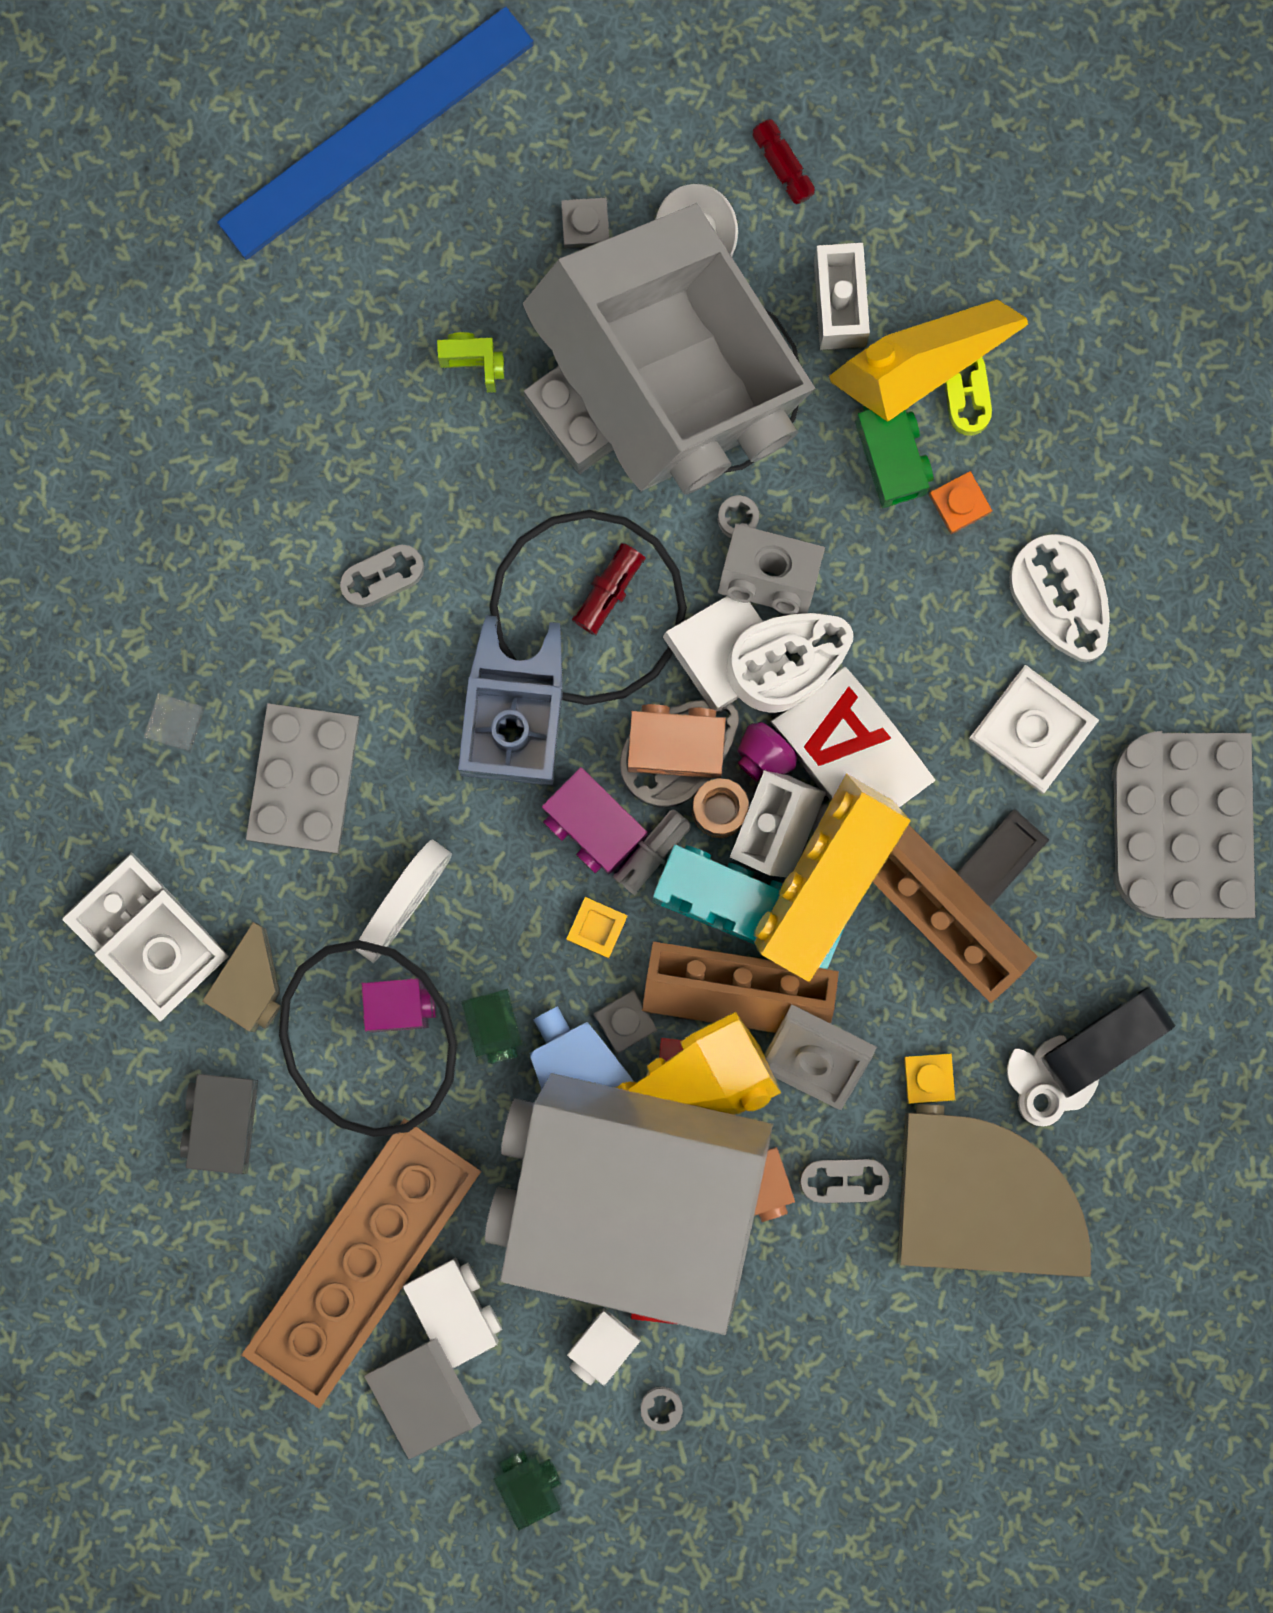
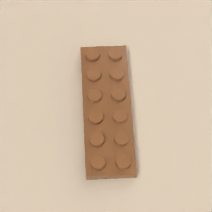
[242,1118,482,1409]

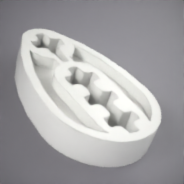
[1010,534,1110,662]
[726,613,853,712]
[355,839,452,963]

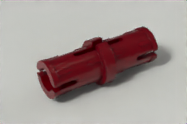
[572,543,646,636]

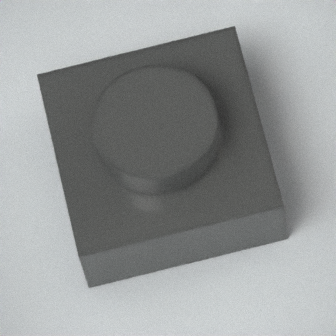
[594,990,657,1054]

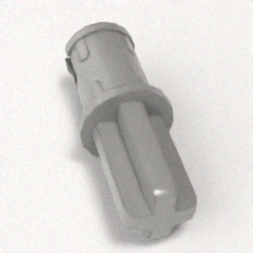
[613,810,691,895]

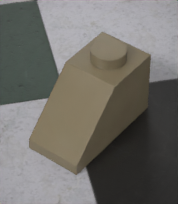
[202,922,281,1032]

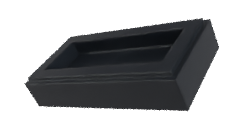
[957,809,1049,907]

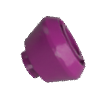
[737,722,797,782]

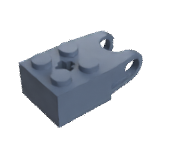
[458,615,563,786]

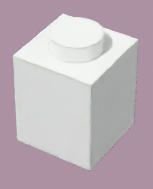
[567,1308,640,1386]

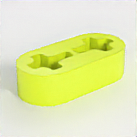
[944,357,992,436]

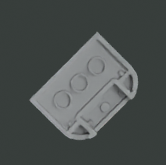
[1111,731,1255,919]

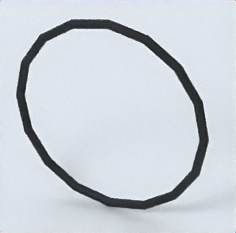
[489,510,687,705]
[279,940,457,1137]

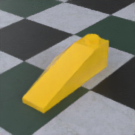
[616,1012,781,1115]

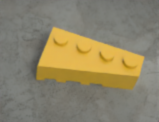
[754,773,911,982]

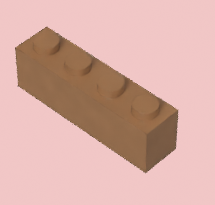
[873,824,1038,1003]
[642,941,839,1033]

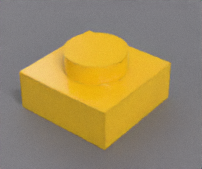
[566,897,628,959]
[904,1054,955,1104]

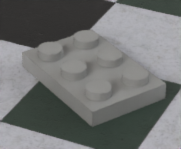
[246,703,360,854]

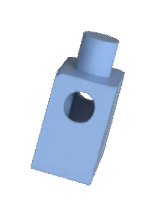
[529,1006,633,1090]

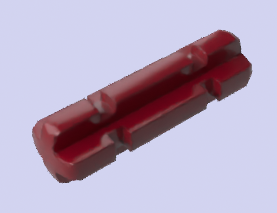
[752,119,815,205]

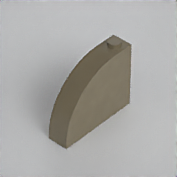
[897,1104,1091,1277]

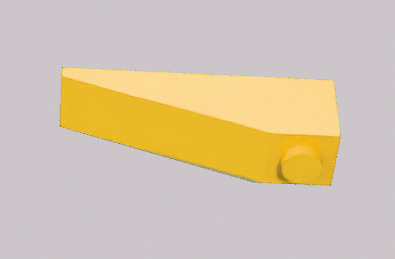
[829,299,1028,422]

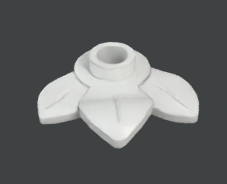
[1007,1035,1099,1126]

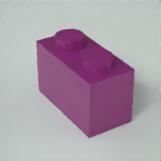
[542,767,648,875]
[362,979,436,1033]

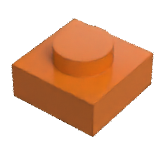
[929,471,992,534]

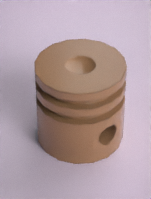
[692,778,749,838]

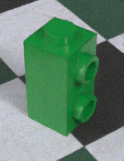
[855,406,934,508]

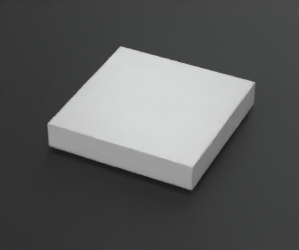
[663,596,789,711]
[969,665,1099,794]

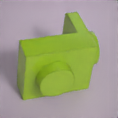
[437,332,504,393]

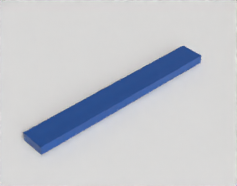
[217,7,534,260]

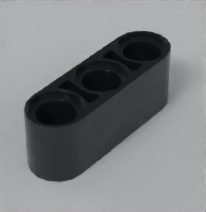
[1040,986,1176,1098]

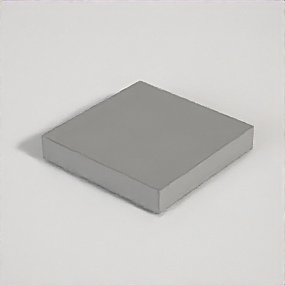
[764,1004,877,1110]
[364,1338,482,1459]

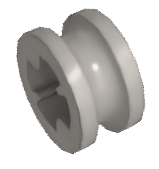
[718,495,759,538]
[640,1387,683,1431]

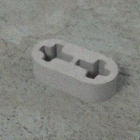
[340,545,424,608]
[800,1159,890,1203]

